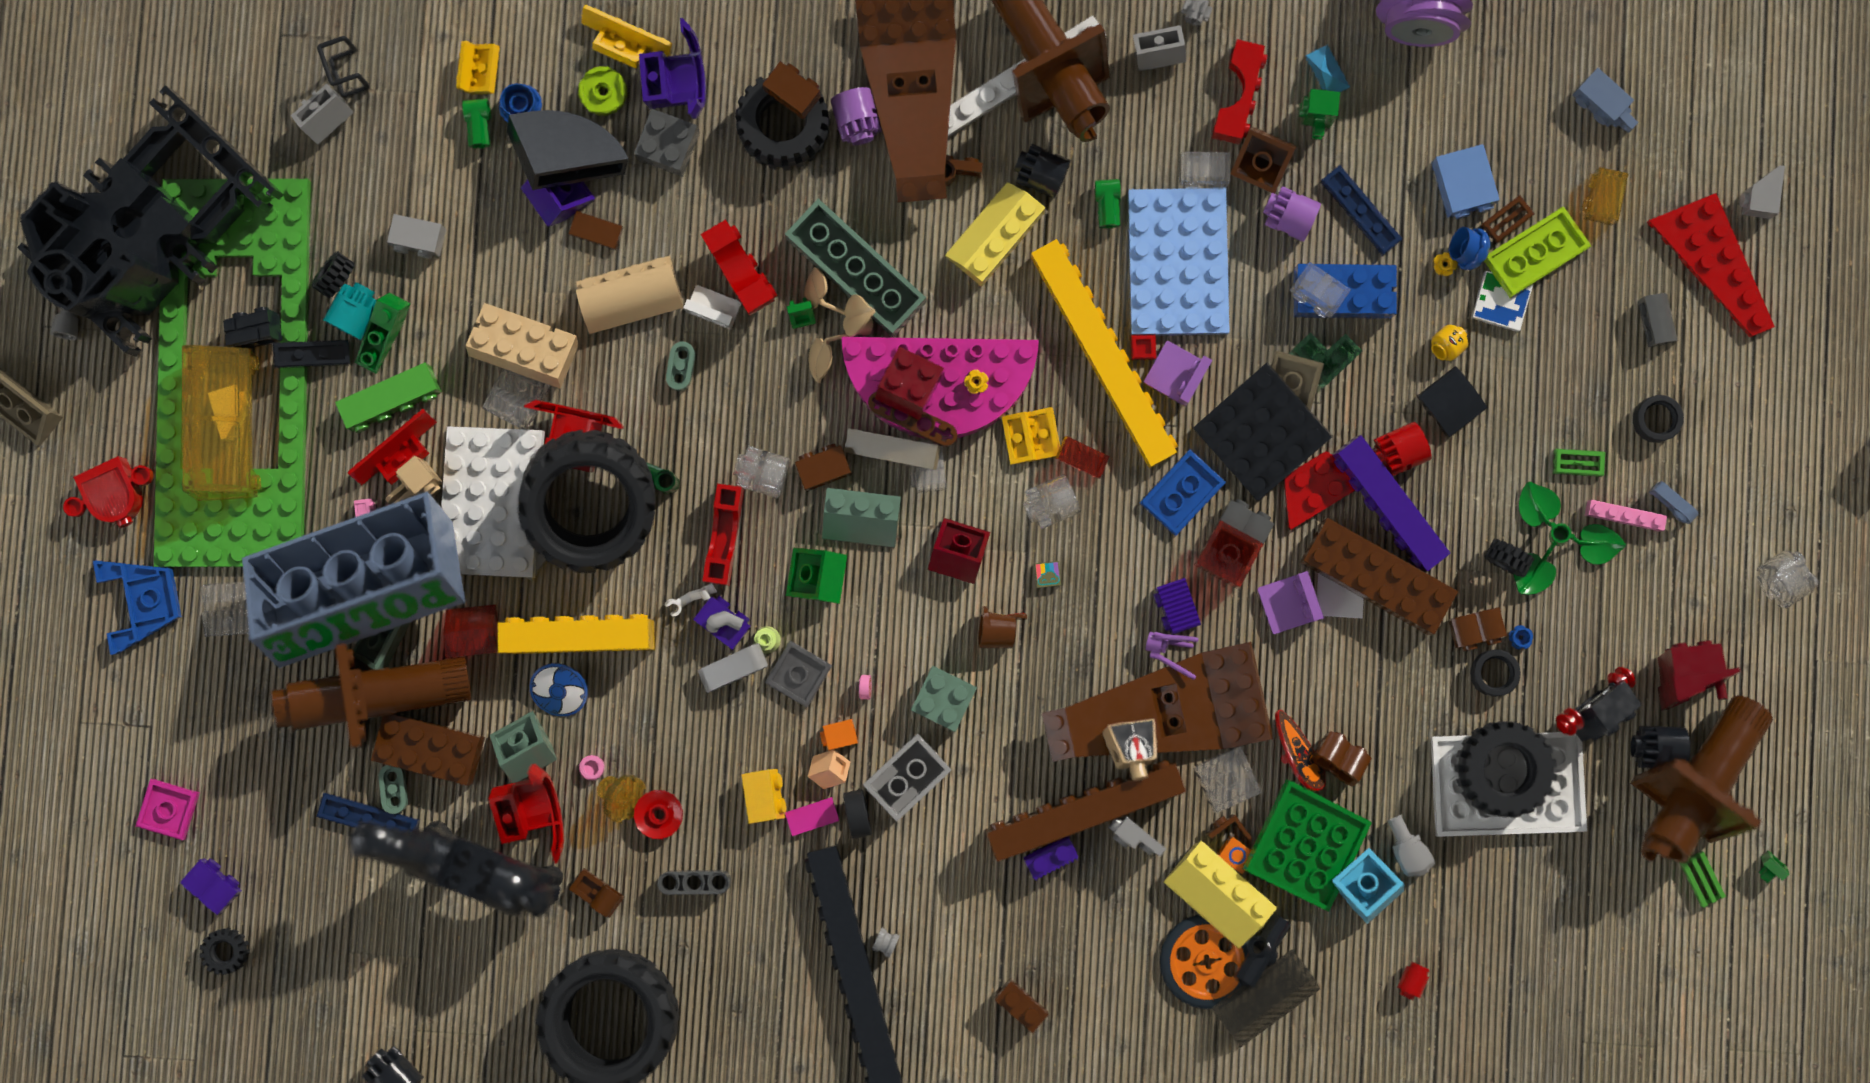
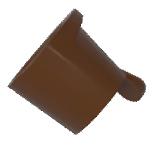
[978,606,1027,649]

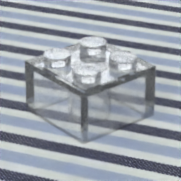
[1193,746,1262,813]

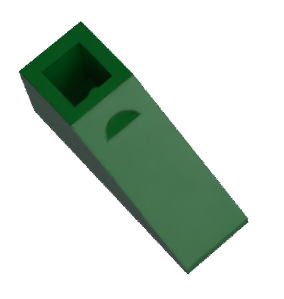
[355,293,411,374]

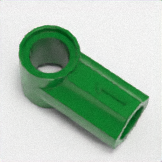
[462,99,491,149]
[1095,179,1121,229]

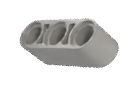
[697,643,768,693]

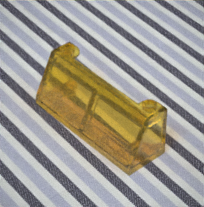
[182,345,261,501]

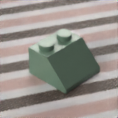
[490,711,557,783]

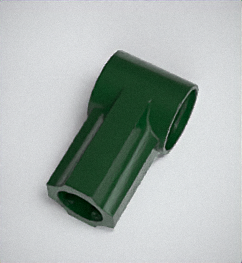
[646,462,680,495]

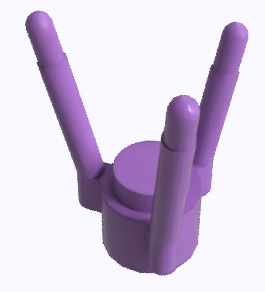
[1145,632,1199,679]

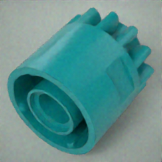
[323,282,376,340]

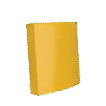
[1002,407,1062,465]

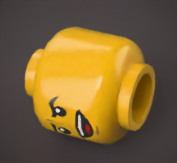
[1431,324,1468,361]

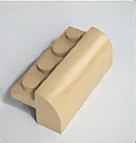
[576,256,684,334]

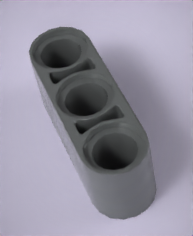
[657,870,732,895]

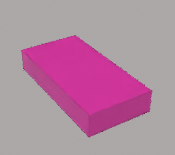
[785,797,840,836]

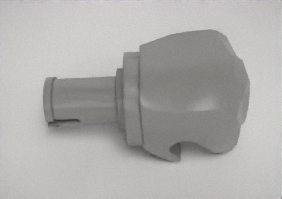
[1387,815,1435,877]

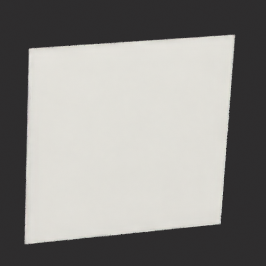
[1317,573,1364,619]

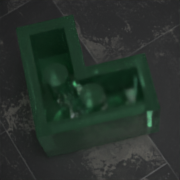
[1289,332,1362,389]

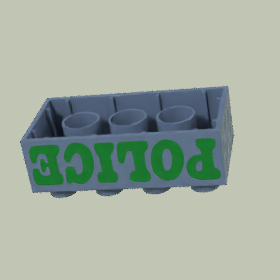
[242,491,465,668]

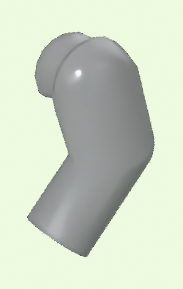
[706,611,744,633]

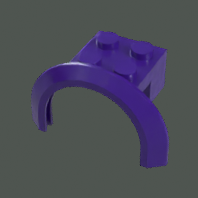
[639,18,706,119]

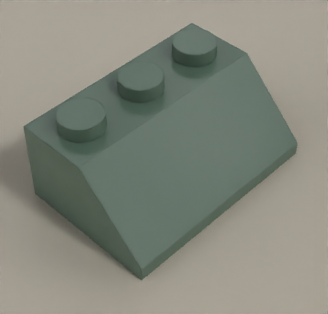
[822,488,901,548]

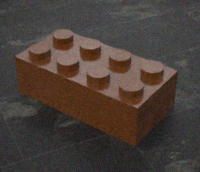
[371,714,486,786]

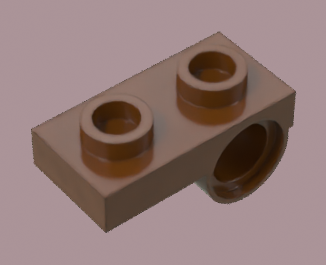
[945,155,983,186]
[569,868,625,918]

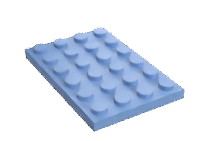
[1128,188,1229,335]

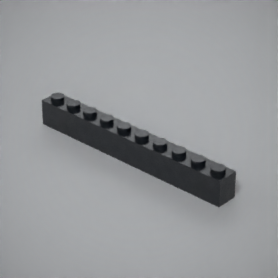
[804,844,903,1083]

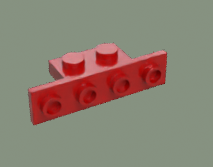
[347,409,437,485]

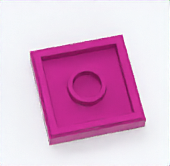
[135,779,200,840]

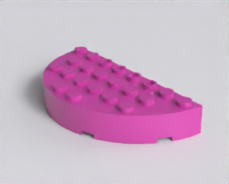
[842,337,1039,440]

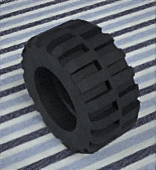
[735,73,830,170]
[1455,722,1557,818]

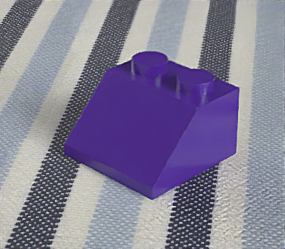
[521,179,595,227]

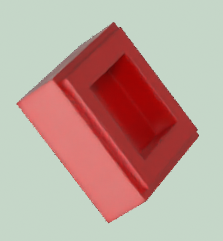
[1130,334,1156,360]

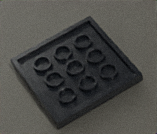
[1193,362,1333,501]

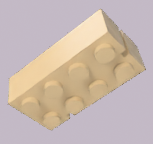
[465,303,579,389]

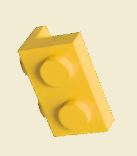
[456,41,500,95]

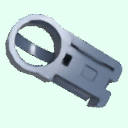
[1649,481,1699,524]

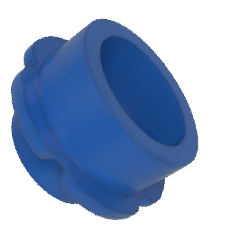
[1509,625,1533,650]

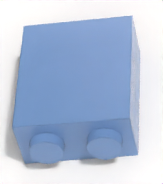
[1431,144,1500,219]

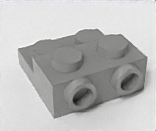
[1108,815,1166,857]

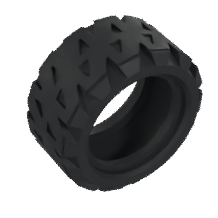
[518,430,655,573]
[536,949,679,1083]

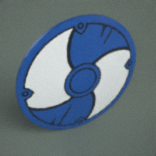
[529,663,588,717]

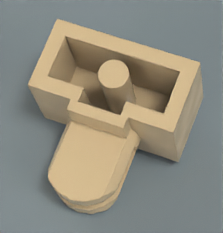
[386,456,443,504]

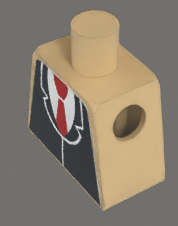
[1102,719,1157,781]

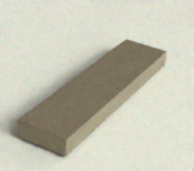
[844,428,941,470]

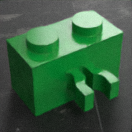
[1298,89,1340,140]

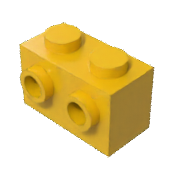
[741,769,786,824]

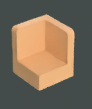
[808,749,851,789]

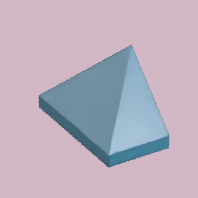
[1305,45,1350,93]

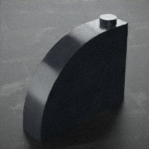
[507,110,629,190]

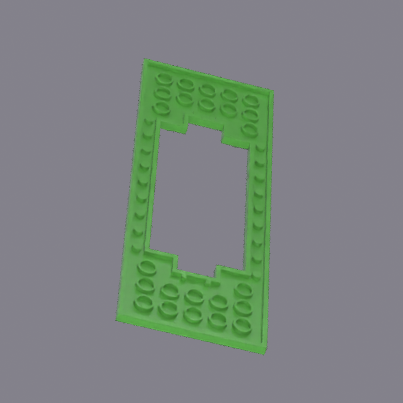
[154,179,311,567]

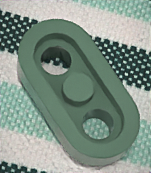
[666,341,695,391]
[378,765,408,814]

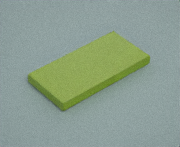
[1484,206,1591,298]

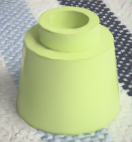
[753,626,781,654]

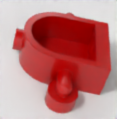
[63,456,154,528]

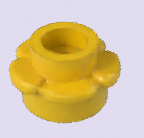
[1433,252,1457,276]
[964,370,988,394]

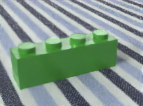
[335,362,442,433]

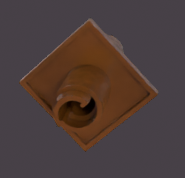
[991,0,1110,142]
[271,644,471,749]
[1630,695,1773,863]

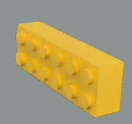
[498,614,655,654]

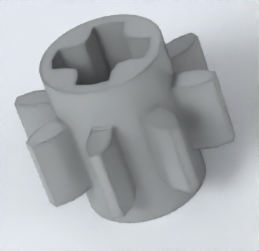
[1181,0,1213,25]

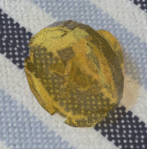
[597,774,646,823]

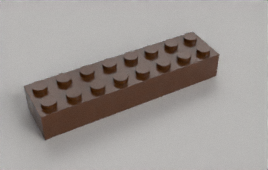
[986,760,1186,862]

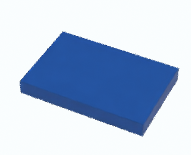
[1140,449,1226,536]

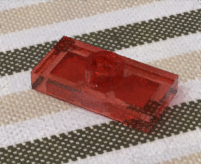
[1055,436,1110,479]

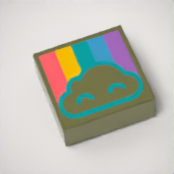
[1034,561,1061,588]

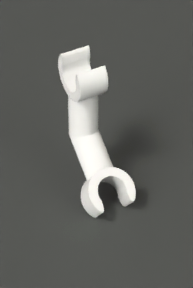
[664,583,717,616]

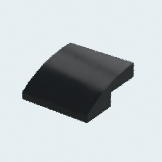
[1417,366,1488,437]

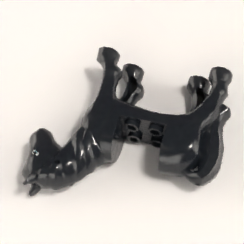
[348,820,563,918]

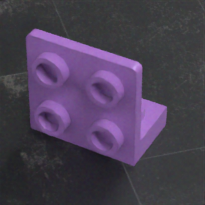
[1144,341,1212,407]
[1257,571,1324,634]

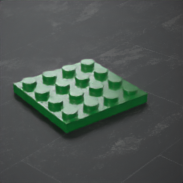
[1242,779,1372,912]

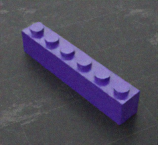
[1332,435,1451,572]

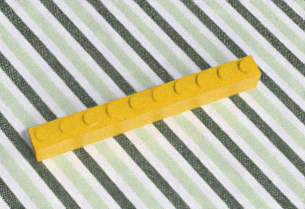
[1030,239,1178,469]

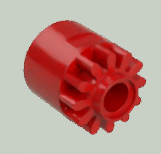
[1373,422,1432,476]

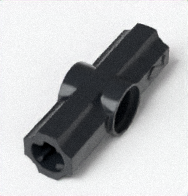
[1234,914,1291,989]

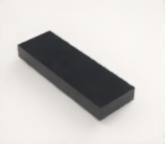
[272,340,350,369]

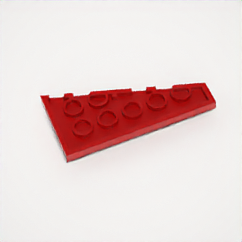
[1646,193,1775,337]

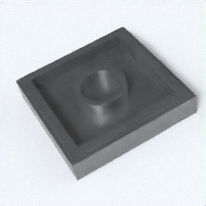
[765,640,833,708]

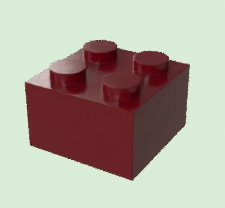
[875,346,944,420]

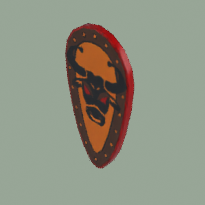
[1275,710,1326,792]

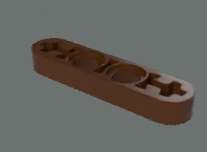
[868,392,957,447]

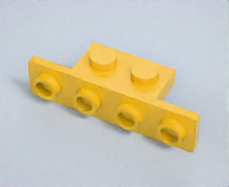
[581,5,672,69]

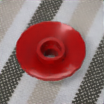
[634,790,683,839]

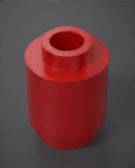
[1397,961,1430,1001]

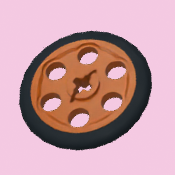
[1160,915,1249,1009]

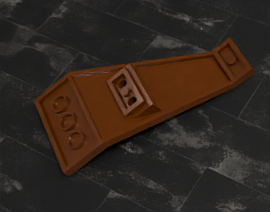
[855,0,956,203]
[1042,642,1273,762]

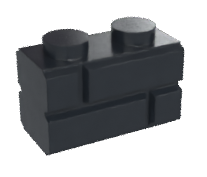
[223,307,283,352]

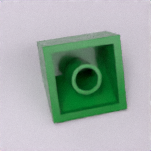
[786,548,847,604]

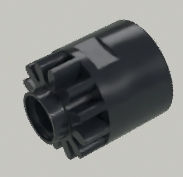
[1014,144,1071,199]
[1630,726,1690,769]
[362,1046,424,1083]

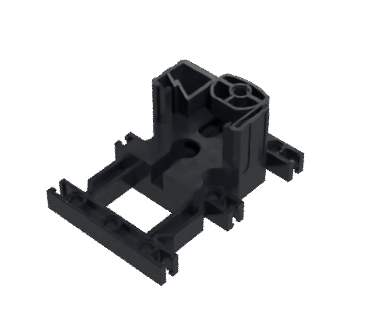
[17,85,284,357]

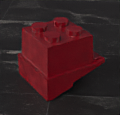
[1658,640,1741,711]

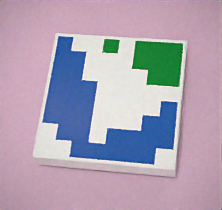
[1471,271,1533,332]

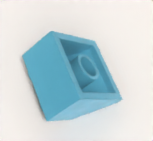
[1332,848,1404,924]

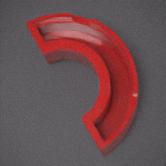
[700,219,778,316]

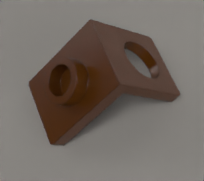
[1206,814,1253,841]

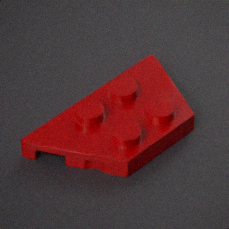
[1283,451,1355,530]

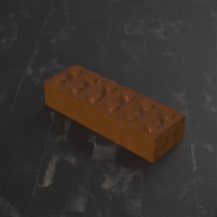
[1299,518,1458,636]

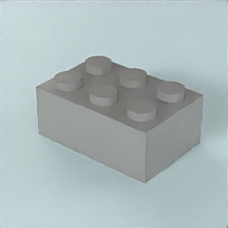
[863,734,952,821]

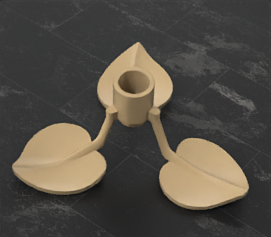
[804,267,875,383]

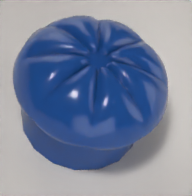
[499,83,542,122]
[1449,227,1491,270]

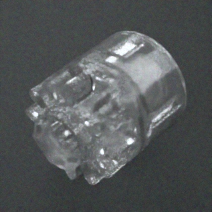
[733,446,790,498]
[1023,474,1081,529]

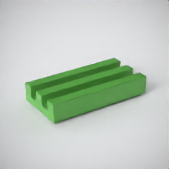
[1553,449,1605,477]
[1680,851,1726,908]

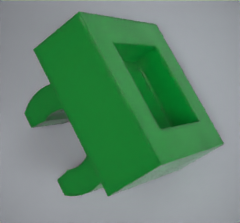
[787,298,816,329]
[1758,850,1790,883]

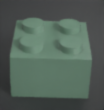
[911,666,977,732]

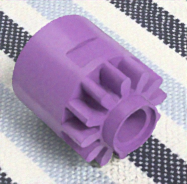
[830,87,881,145]
[1263,186,1321,242]

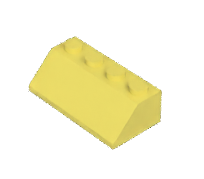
[945,182,1045,287]
[1163,841,1277,949]

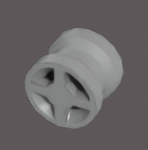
[872,928,900,958]

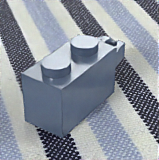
[1572,68,1639,133]

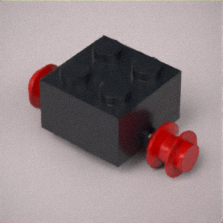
[1556,667,1642,742]

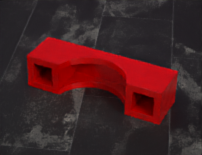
[1211,39,1268,145]
[702,483,744,587]

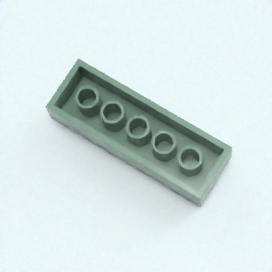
[785,198,927,338]

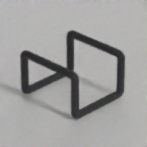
[317,36,370,98]

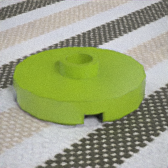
[578,67,627,116]

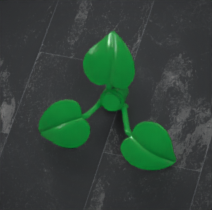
[1513,481,1626,595]

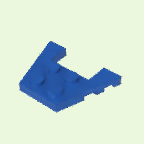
[93,560,182,655]

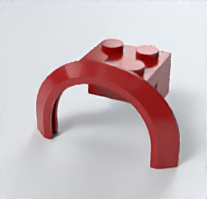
[524,400,624,472]
[488,764,564,864]

